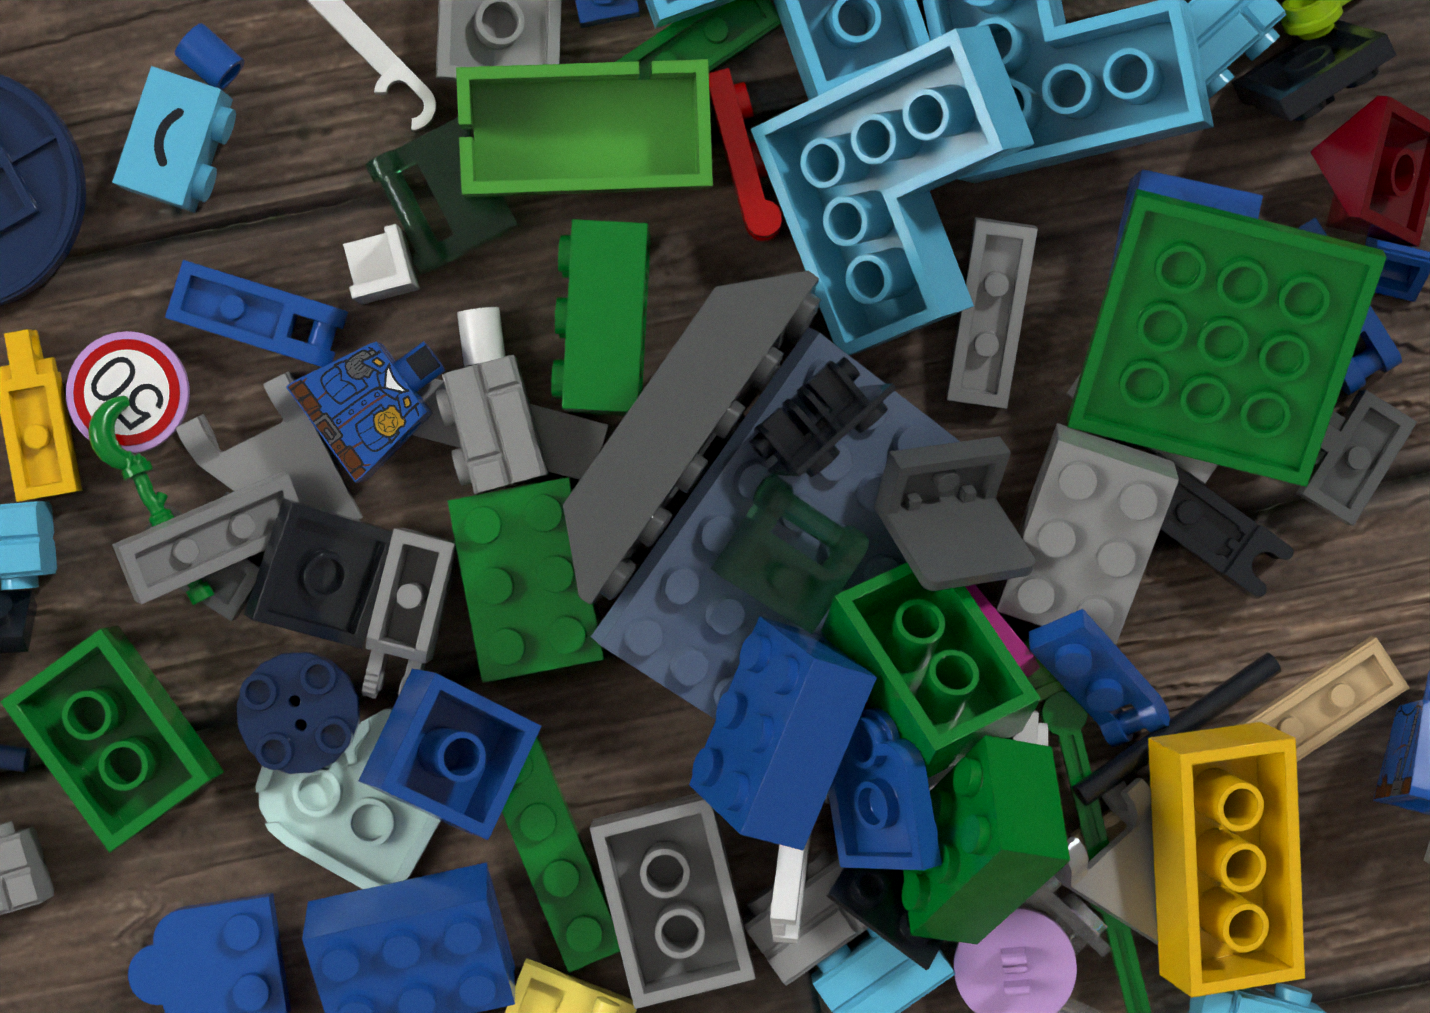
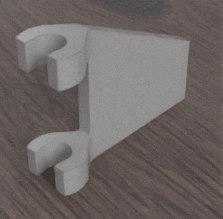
[176,371,363,520]
[1054,778,1158,945]

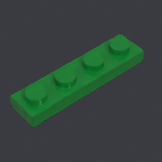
[502,735,620,973]

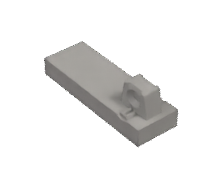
[946,217,1038,409]
[112,472,299,605]

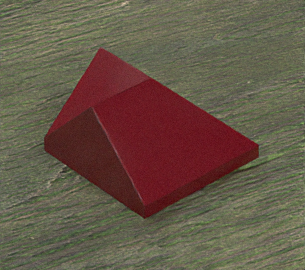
[1310,95,1430,247]

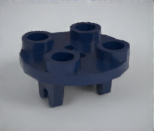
[237,652,360,774]

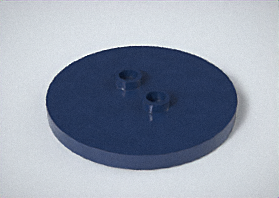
[0,74,86,307]

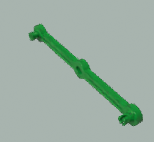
[1040,690,1151,1013]

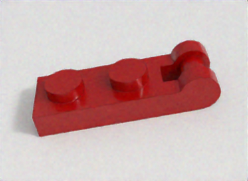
[709,68,782,243]

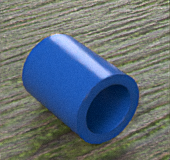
[175,23,245,90]

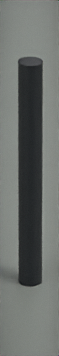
[1072,652,1281,806]

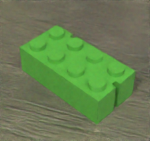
[456,59,713,198]

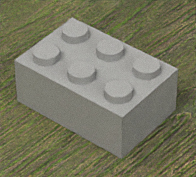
[996,423,1179,645]
[590,793,755,1009]

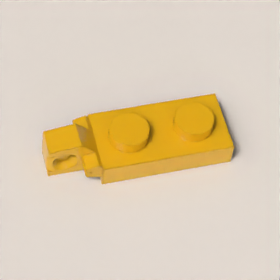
[0,329,82,502]

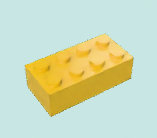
[1148,722,1305,998]

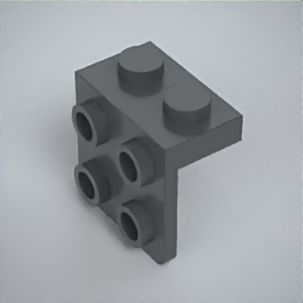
[874,436,1035,591]

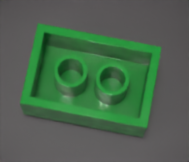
[551,219,651,416]
[447,477,607,683]
[821,562,1041,778]
[0,625,225,853]
[902,735,1071,945]

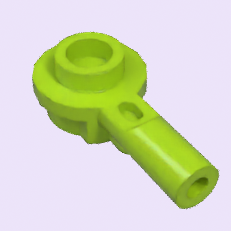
[1281,0,1352,40]

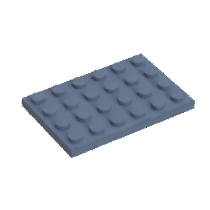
[591,327,960,720]

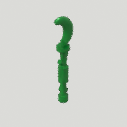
[88,395,215,606]

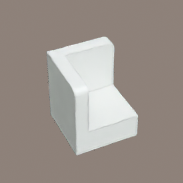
[343,224,420,305]

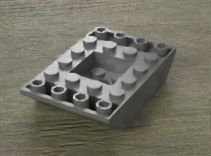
[563,271,821,604]

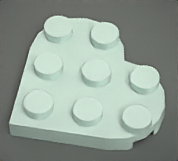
[256,707,441,889]

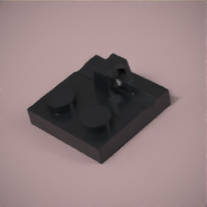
[1232,20,1397,122]
[244,498,393,649]

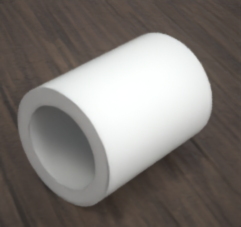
[457,307,505,367]

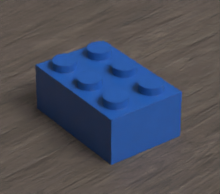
[689,616,877,851]
[302,862,515,1013]

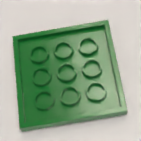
[1067,189,1387,487]

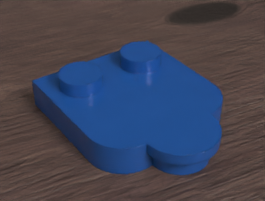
[828,708,942,870]
[128,893,291,1013]

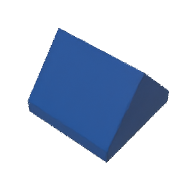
[1365,236,1430,302]

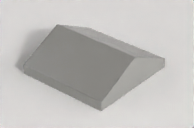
[436,0,561,82]

